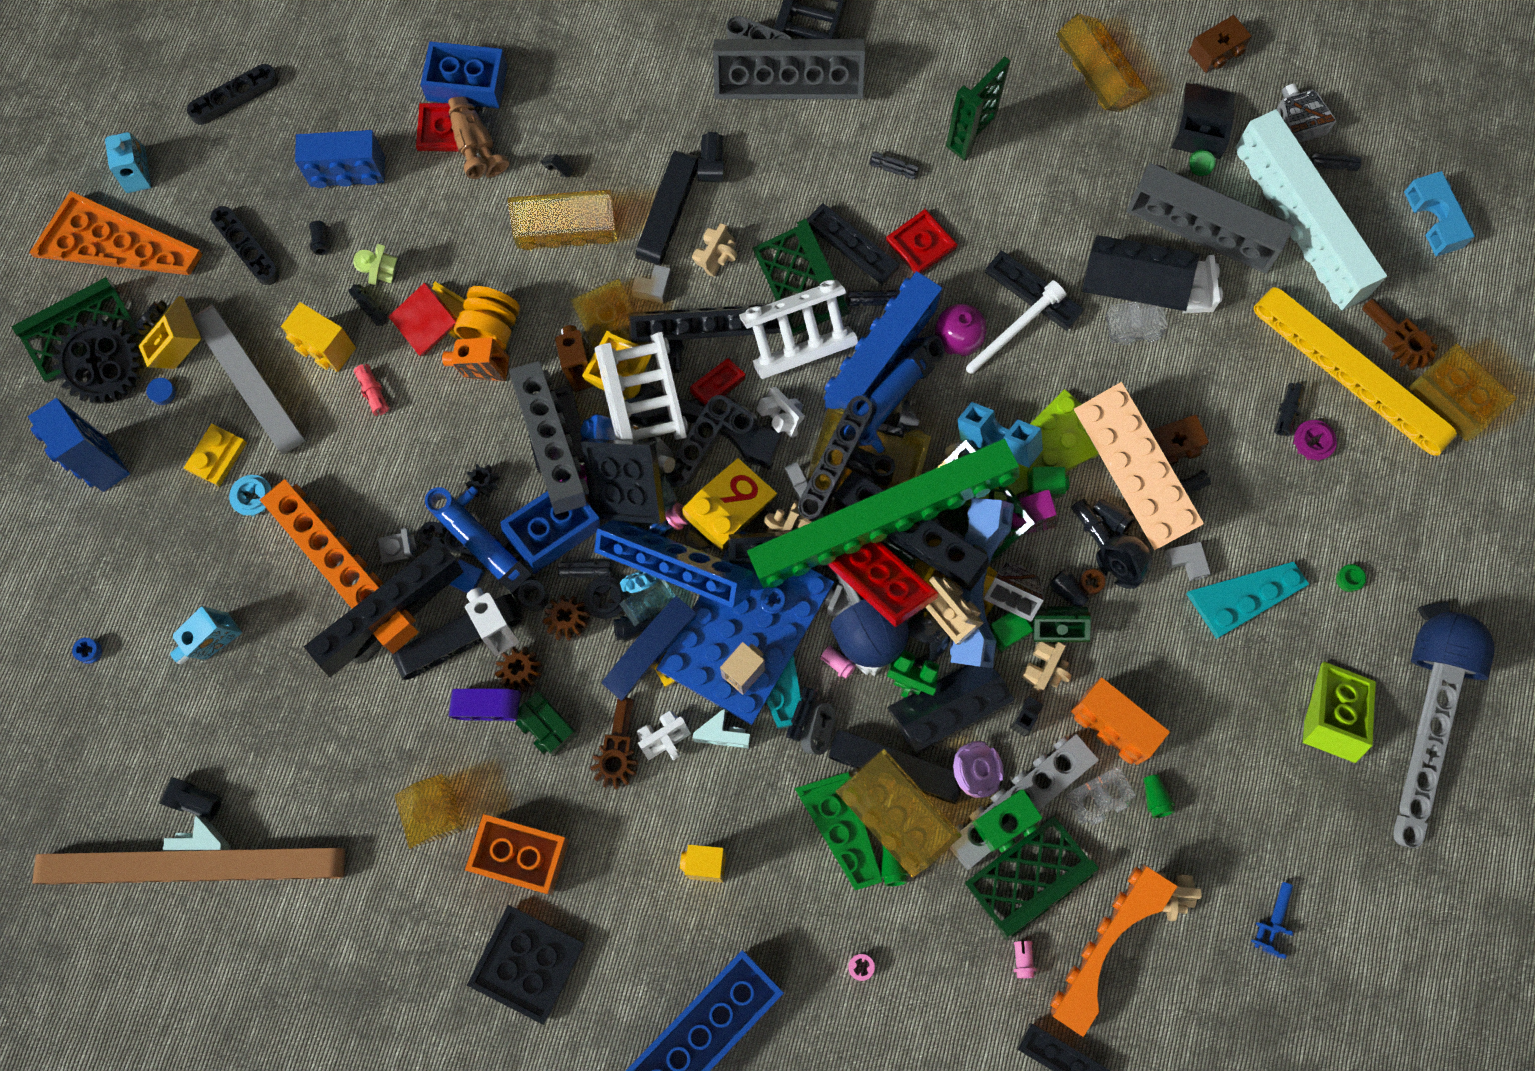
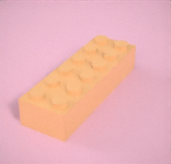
[1074,382,1204,550]

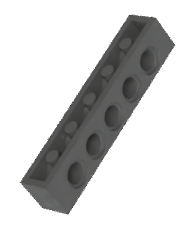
[509,361,589,515]

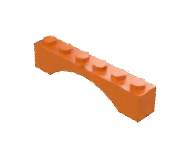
[1050,864,1178,1037]

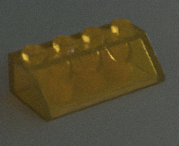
[1056,13,1151,112]
[508,189,618,250]
[835,749,962,878]

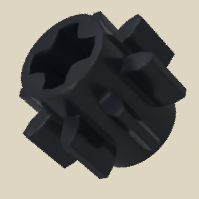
[465,464,500,498]

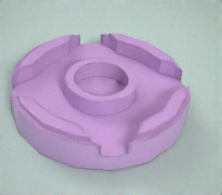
[953,741,1004,798]

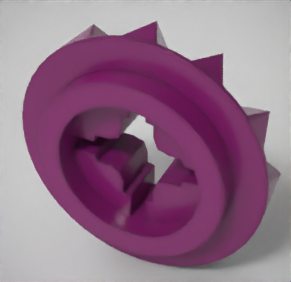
[1293,420,1337,462]

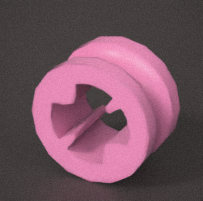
[665,503,690,530]
[848,954,875,981]

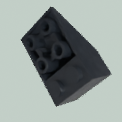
[1171,83,1235,159]

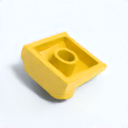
[582,331,652,399]

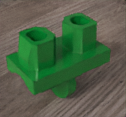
[887,650,939,698]

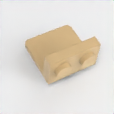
[926,576,984,645]

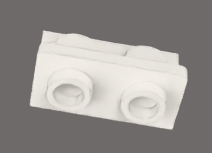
[1182,255,1223,313]

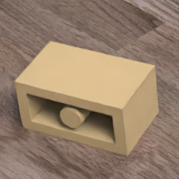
[720,642,765,695]

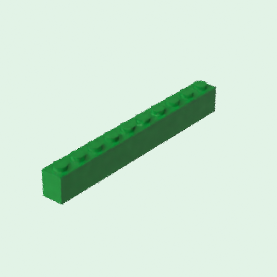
[747,438,1020,588]

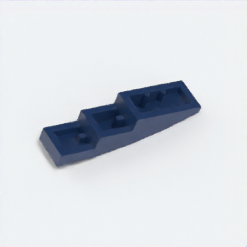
[601,596,697,701]

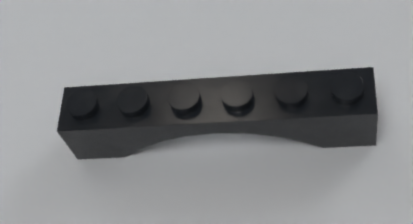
[625,383,781,470]
[303,541,464,678]

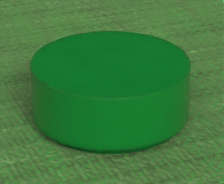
[1189,149,1215,176]
[1336,564,1366,592]

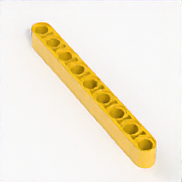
[1254,287,1457,456]

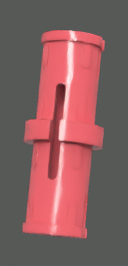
[354,364,389,416]

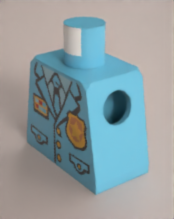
[105,132,151,193]
[170,606,242,665]

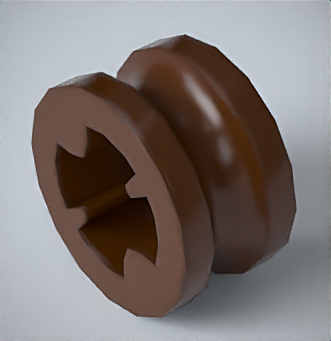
[1079,569,1105,596]

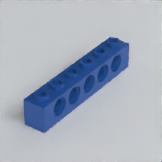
[594,520,754,608]

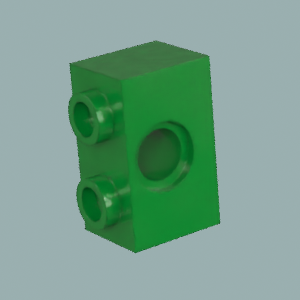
[972,789,1042,853]

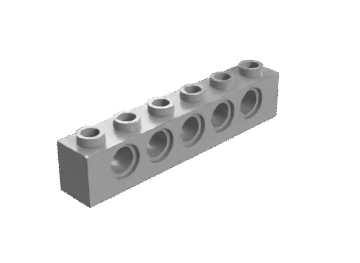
[945,734,1099,870]

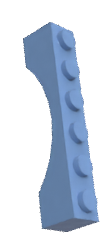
[950,498,1014,668]

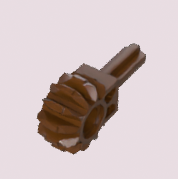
[1362,299,1439,371]
[590,697,639,790]

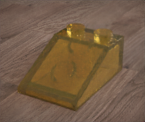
[569,278,648,352]

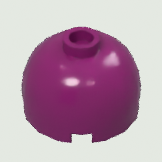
[935,303,987,356]

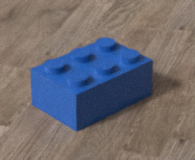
[420,41,508,109]
[295,130,385,188]
[500,478,600,574]

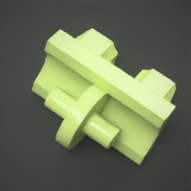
[353,244,397,286]

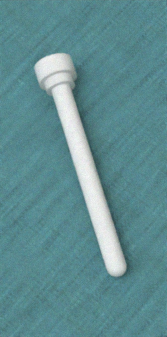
[966,280,1066,374]

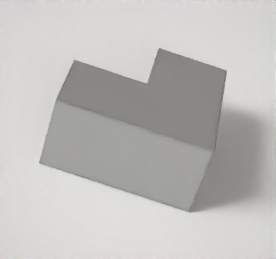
[631,265,671,304]
[1164,542,1210,581]

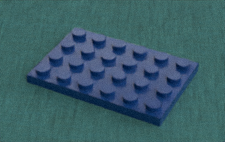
[656,531,834,725]

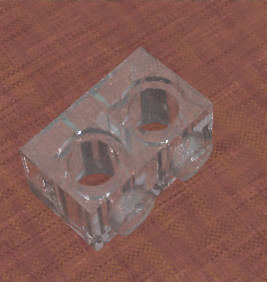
[1065,766,1136,826]

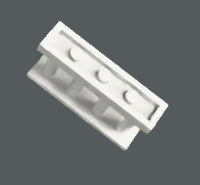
[739,280,858,379]
[595,332,688,441]

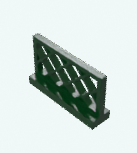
[946,56,1011,161]
[752,218,850,337]
[11,277,139,383]
[937,439,1037,564]
[964,816,1099,942]

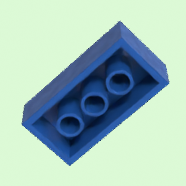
[27,397,130,492]

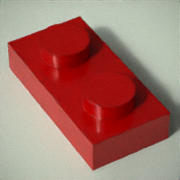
[690,358,746,406]

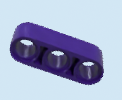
[448,689,521,721]

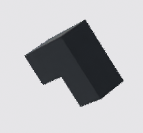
[1010,696,1044,737]

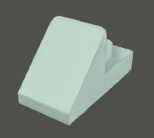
[693,709,750,749]
[163,815,231,851]

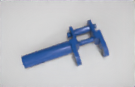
[1250,882,1294,960]

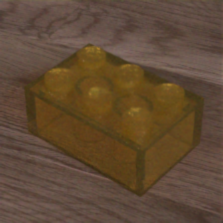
[1409,343,1517,442]

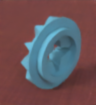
[229,475,272,517]
[620,571,659,593]

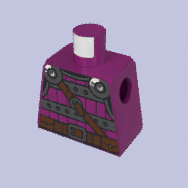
[1011,490,1057,535]

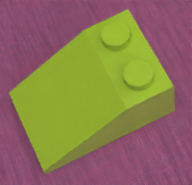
[1302,661,1376,763]

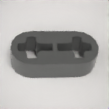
[801,702,835,755]

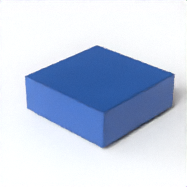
[449,559,485,594]

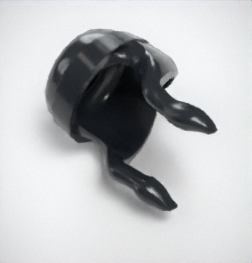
[907,611,951,667]

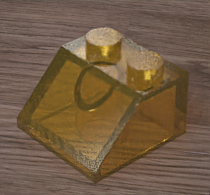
[394,774,464,849]

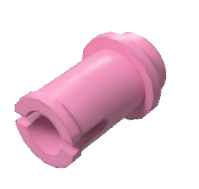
[820,645,856,679]
[1014,941,1037,979]

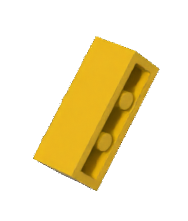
[680,845,726,883]

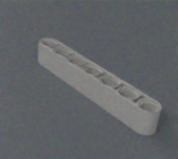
[192,304,306,456]

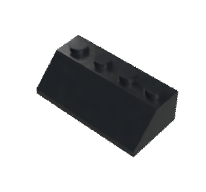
[1082,235,1200,311]
[887,665,1015,756]

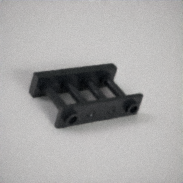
[774,0,847,39]

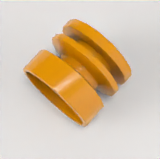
[454,286,520,350]

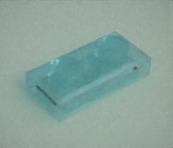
[620,579,676,626]

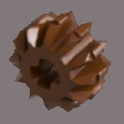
[543,595,590,641]
[495,646,542,693]

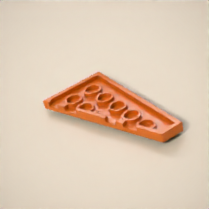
[29,191,203,275]

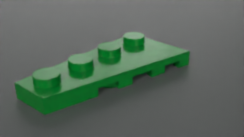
[794,772,882,891]

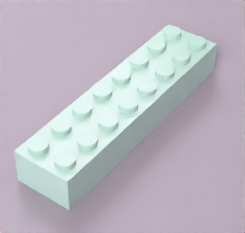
[1235,109,1387,311]

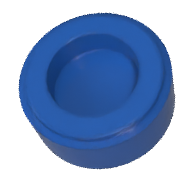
[146,378,176,405]

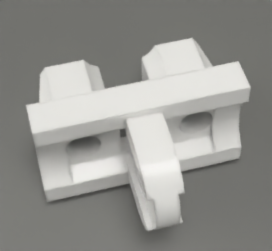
[756,387,805,437]
[637,711,691,761]

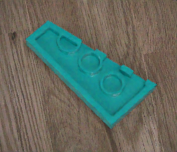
[1186,562,1309,639]
[766,655,801,729]

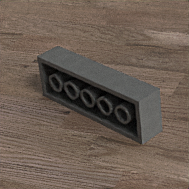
[713,39,865,99]
[1126,162,1294,274]

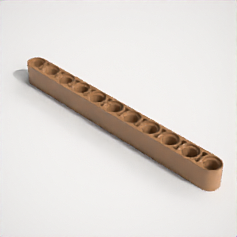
[32,848,345,884]

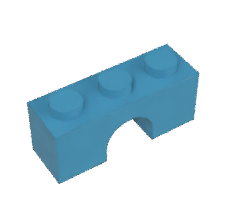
[1404,171,1475,257]
[957,402,1043,468]

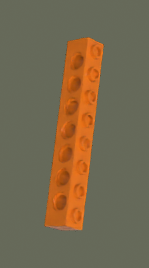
[260,479,419,654]

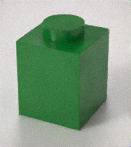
[1027,467,1070,498]
[989,612,1033,653]

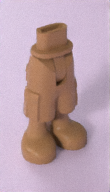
[448,97,509,179]

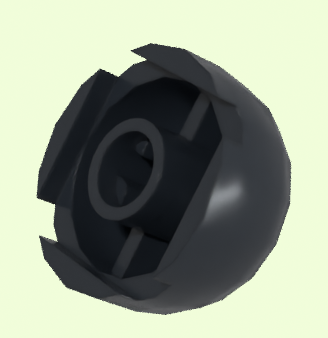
[1096,534,1153,589]

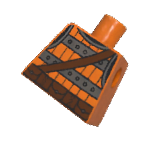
[442,338,510,381]

